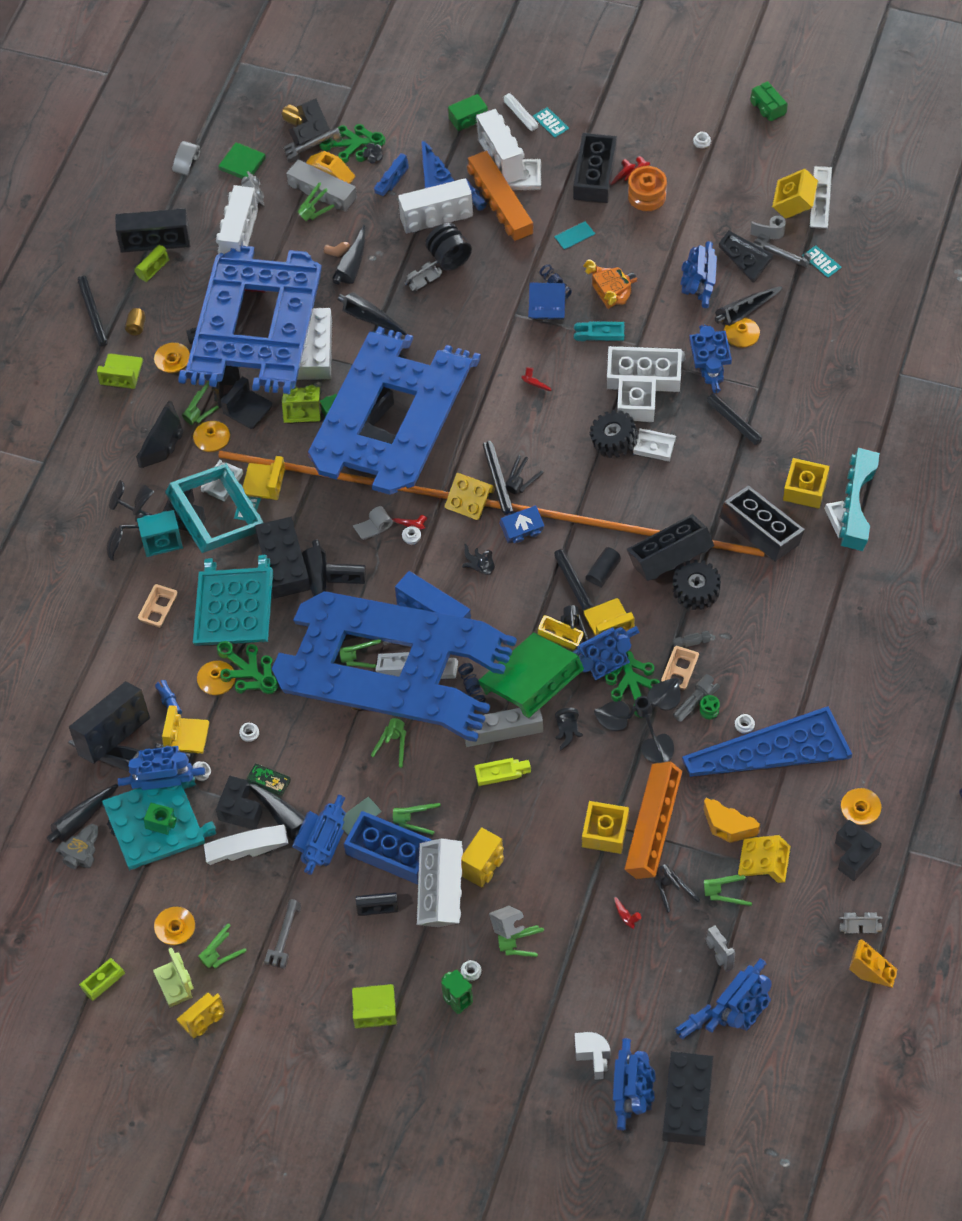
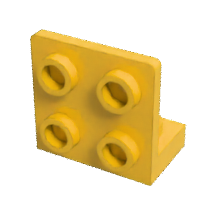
[243,456,285,500]
[445,473,495,520]
[584,598,635,636]
[162,705,209,754]
[738,835,791,883]
[177,992,225,1039]

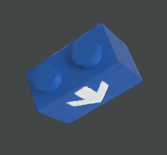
[500,506,544,544]

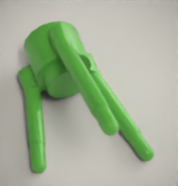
[298,182,335,221]
[182,381,219,424]
[340,639,382,668]
[371,718,407,768]
[393,803,441,835]
[704,875,752,906]
[198,924,246,969]
[498,925,544,957]

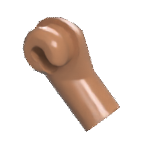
[324,242,350,257]

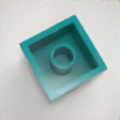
[137,510,183,557]

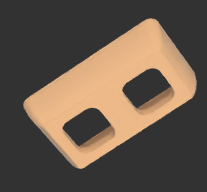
[138,584,177,628]
[661,646,699,691]

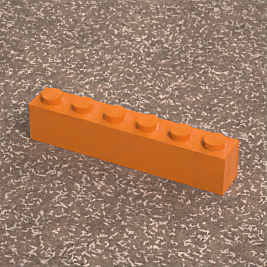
[467,150,533,241]
[624,761,682,879]

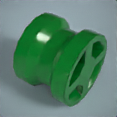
[700,695,720,720]

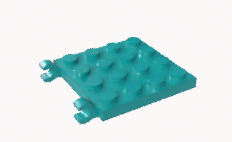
[193,555,273,646]
[102,777,216,870]

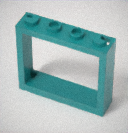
[165,463,263,553]

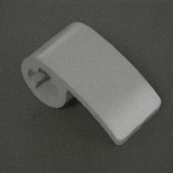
[172,141,200,175]
[750,216,786,239]
[353,506,393,540]

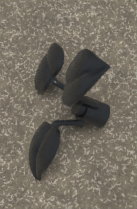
[107,480,154,561]
[594,678,681,763]

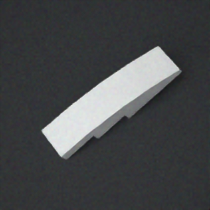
[810,166,832,229]
[376,652,458,679]
[204,825,288,865]

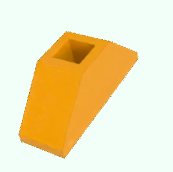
[306,151,355,184]
[703,798,760,843]
[849,940,897,988]

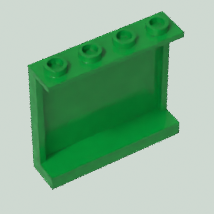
[478,632,584,718]

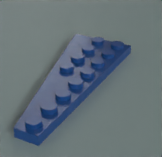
[682,706,852,777]

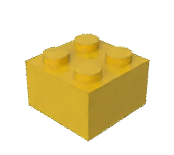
[772,169,818,219]
[783,458,830,509]
[582,801,629,854]
[461,827,504,888]

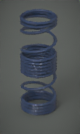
[539,264,572,299]
[458,663,486,703]

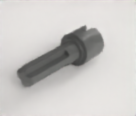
[673,674,720,722]

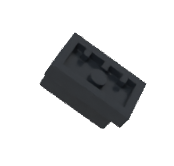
[212,366,242,408]

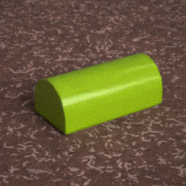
[134,245,169,282]
[79,958,125,1001]

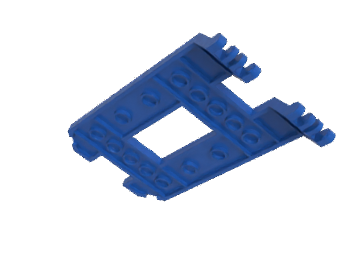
[179,245,321,395]
[308,327,481,495]
[272,591,517,742]

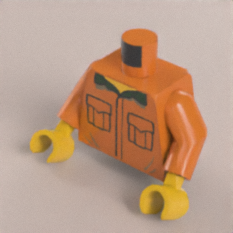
[583,260,637,309]

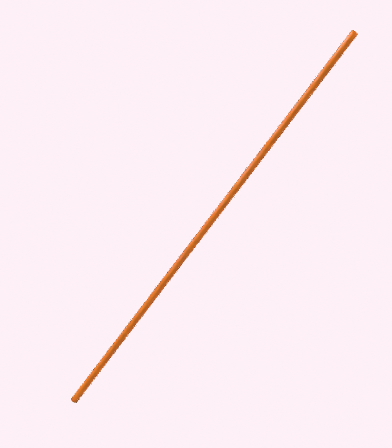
[218,451,765,557]

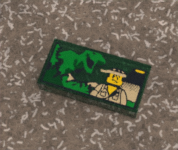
[246,763,291,796]

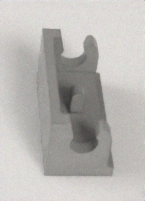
[489,906,525,939]

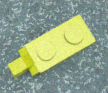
[474,758,531,786]

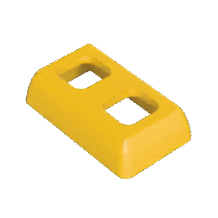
[538,615,584,651]

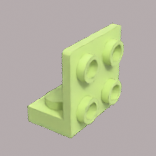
[153,948,194,1008]

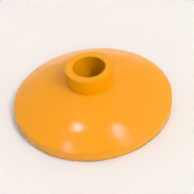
[724,318,760,348]
[154,343,190,373]
[193,421,230,452]
[197,661,236,695]
[841,788,881,825]
[154,907,195,945]

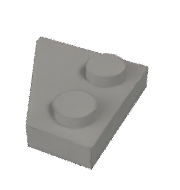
[706,926,735,971]

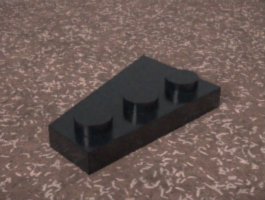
[719,230,773,283]

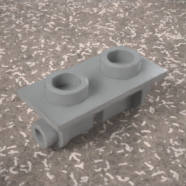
[241,171,265,206]
[405,260,442,291]
[839,913,882,934]

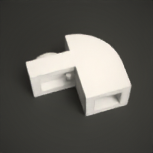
[575,1032,610,1079]

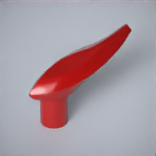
[624,156,650,181]
[611,159,636,186]
[521,367,552,391]
[392,515,427,529]
[614,897,641,929]

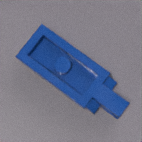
[374,153,409,196]

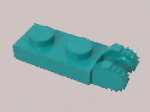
[574,321,624,341]

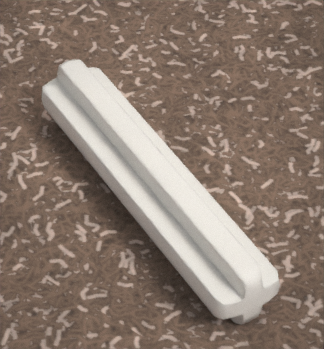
[504,93,538,131]

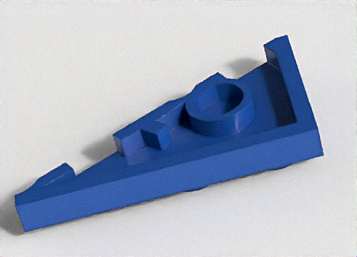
[422,141,454,189]

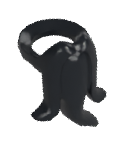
[462,544,495,575]
[555,708,583,751]

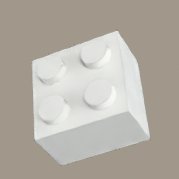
[617,377,656,422]

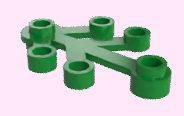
[319,124,386,163]
[217,641,278,694]
[605,651,660,718]

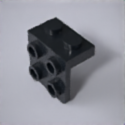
[221,376,273,429]

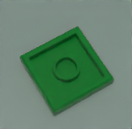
[218,142,266,179]

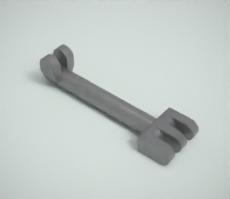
[284,128,342,163]
[753,234,811,268]
[264,899,301,969]

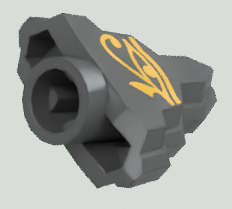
[56,824,98,869]

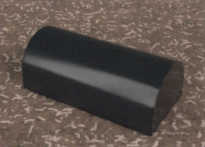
[585,547,621,588]
[326,563,366,584]
[356,892,398,916]

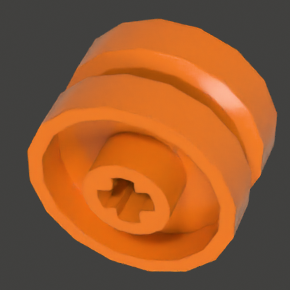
[628,166,667,211]

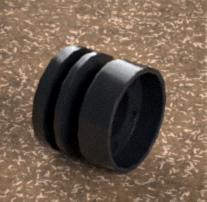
[425,223,472,271]

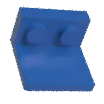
[528,283,565,319]

